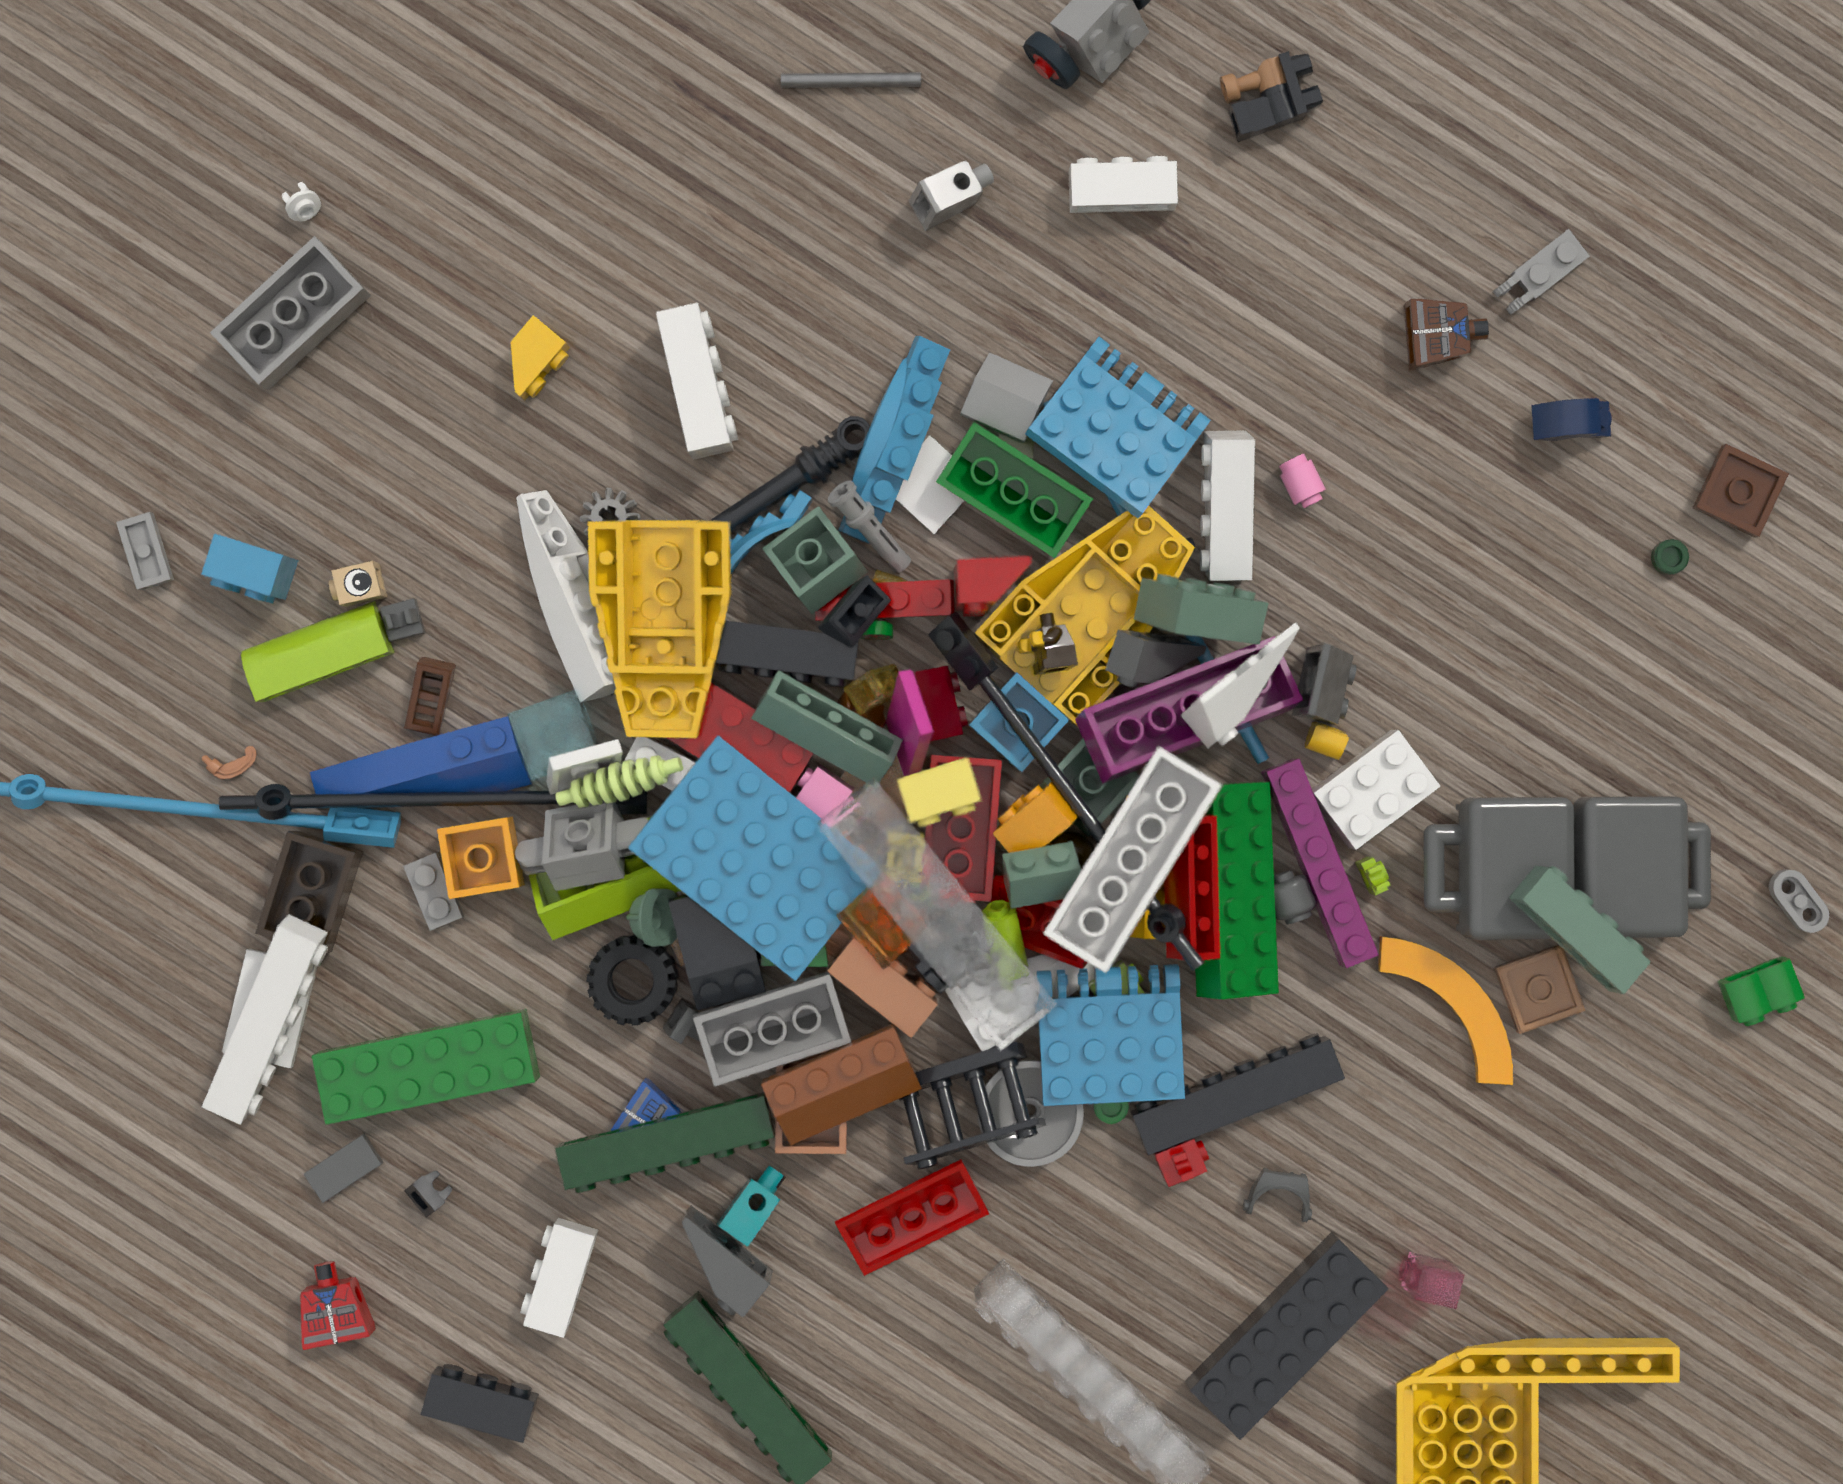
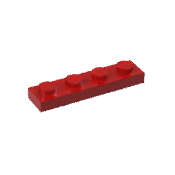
[815,579,955,621]

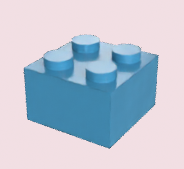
[201,533,298,604]
[968,672,1069,772]

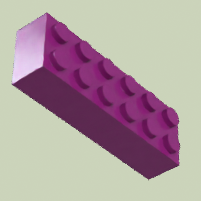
[1075,636,1303,784]

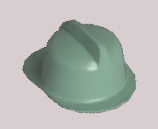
[626,889,678,947]

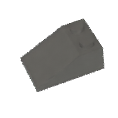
[1292,643,1357,725]
[682,1205,773,1317]

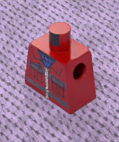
[300,1261,376,1350]

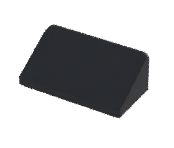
[817,575,891,648]

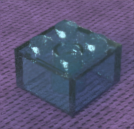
[508,690,598,781]

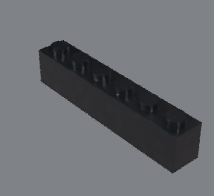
[1130,1033,1345,1156]

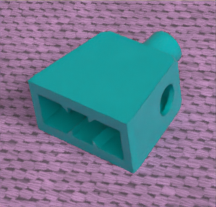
[716,1165,786,1247]

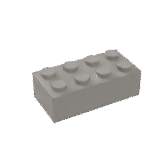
[210,236,371,390]

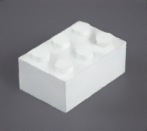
[1312,730,1441,850]

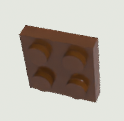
[1693,444,1789,538]

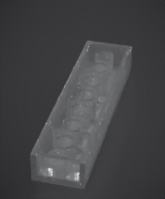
[818,777,1057,1050]
[974,1259,1212,1484]

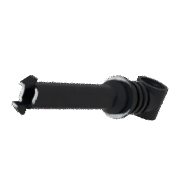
[710,416,870,534]

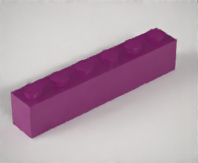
[1261,758,1379,968]

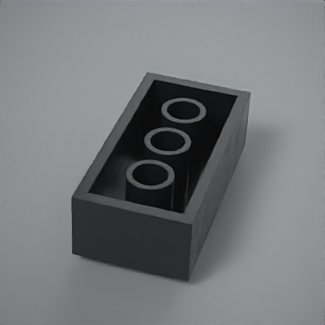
[715,620,859,688]

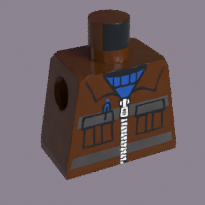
[1404,298,1489,371]

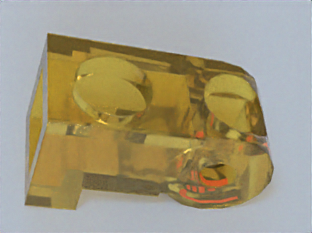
[843,663,898,715]

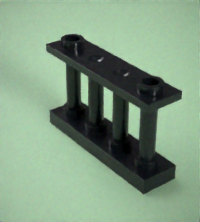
[899,1041,1047,1170]

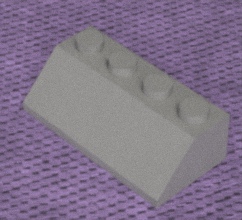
[693,972,851,1087]

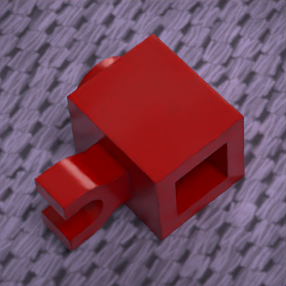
[1154,1138,1210,1188]

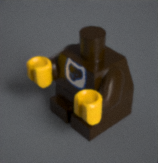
[1017,613,1078,675]

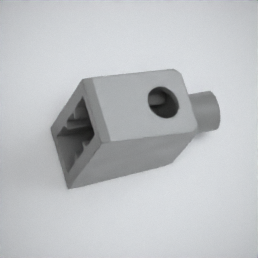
[909,161,994,231]

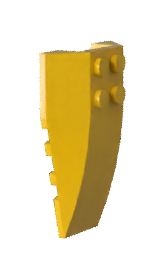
[588,520,731,738]

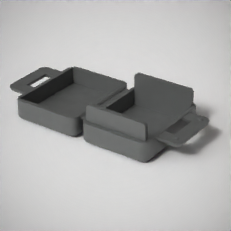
[1424,796,1711,940]

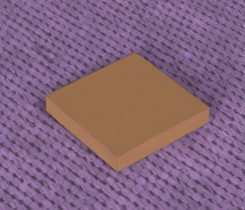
[1494,945,1586,1034]

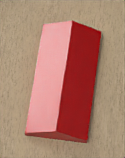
[835,1159,989,1276]

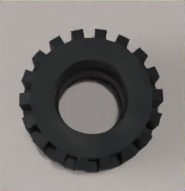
[586,934,679,1026]

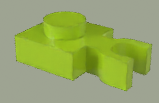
[1355,856,1390,896]

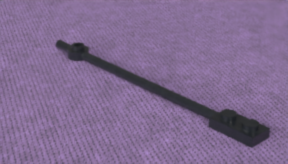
[928,611,1204,971]
[219,784,648,820]

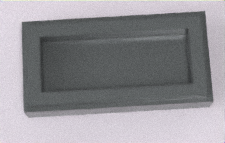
[303,1133,384,1203]

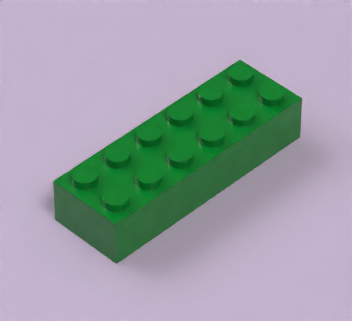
[1195,782,1279,1000]
[311,1009,540,1125]

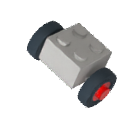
[1023,0,1151,89]

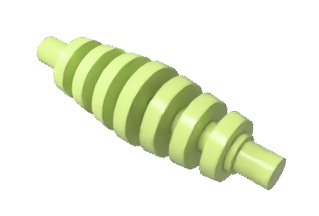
[556,755,683,808]

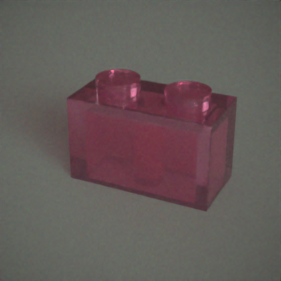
[1398,1252,1464,1309]

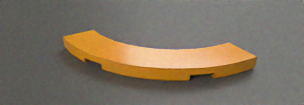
[1378,936,1513,1085]

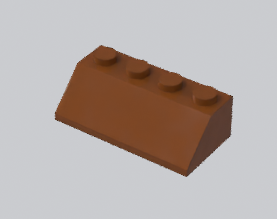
[761,1023,922,1145]

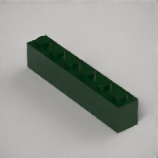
[555,1092,775,1193]
[663,1291,832,1484]

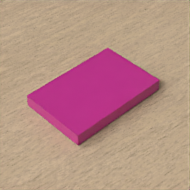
[886,670,933,777]

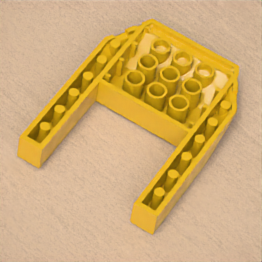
[1396,1338,1680,1484]

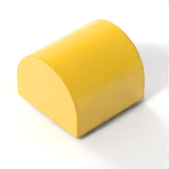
[1305,721,1349,760]

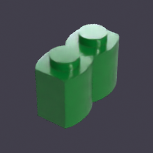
[1717,956,1805,1026]

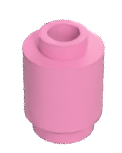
[1279,454,1326,508]

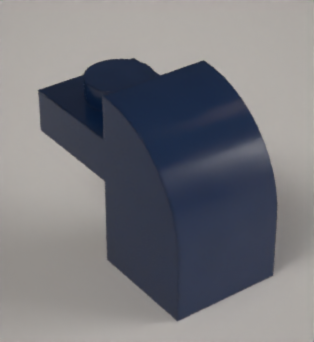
[1531,398,1612,441]

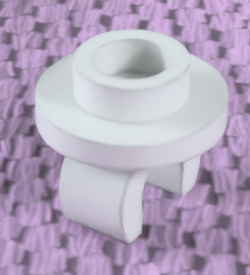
[282,182,321,221]

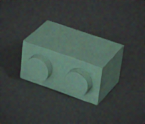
[1002,841,1081,909]

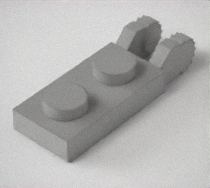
[1493,229,1590,315]

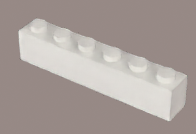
[202,915,328,1125]

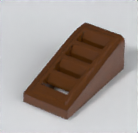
[404,657,456,736]

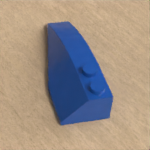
[310,716,532,794]

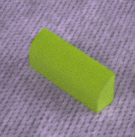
[241,601,395,702]

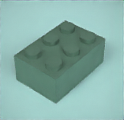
[1134,574,1268,645]

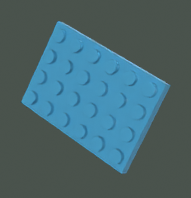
[627,735,884,981]

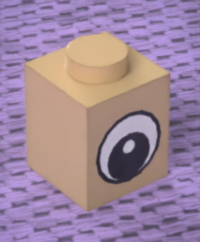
[329,561,387,607]

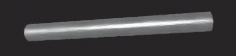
[781,72,921,88]

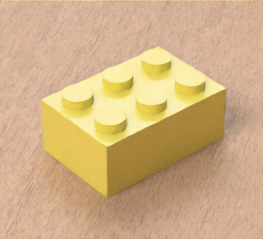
[897,758,981,827]

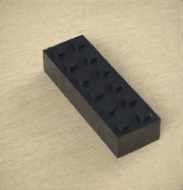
[1185,1232,1389,1440]

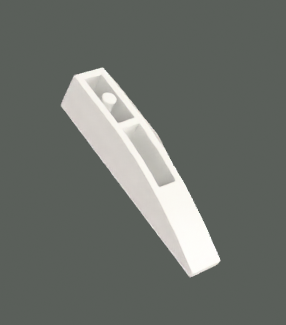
[516,490,616,703]

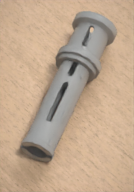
[828,480,911,573]

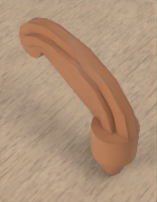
[202,746,257,779]

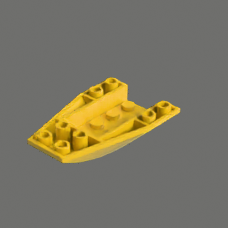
[975,506,1195,727]

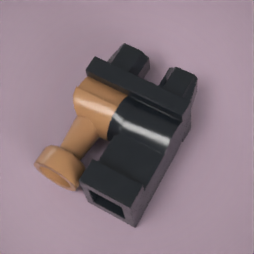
[1220,51,1323,142]

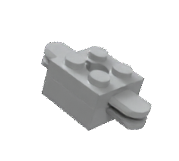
[515,801,648,891]

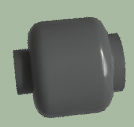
[1274,870,1317,925]

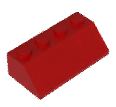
[954,556,1031,617]

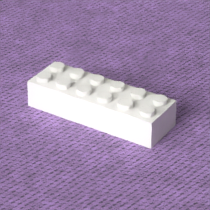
[1043,747,1222,973]

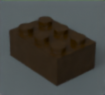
[255,830,363,954]

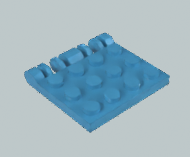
[1025,337,1211,519]
[1036,964,1185,1106]

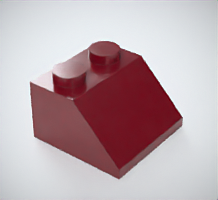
[913,665,968,742]

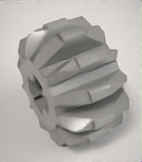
[580,488,641,536]

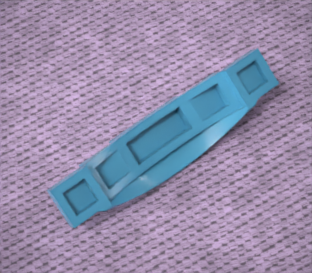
[838,336,950,544]
[730,490,813,574]

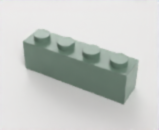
[751,670,903,788]
[1509,866,1651,994]

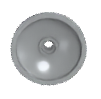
[978,1060,1084,1167]

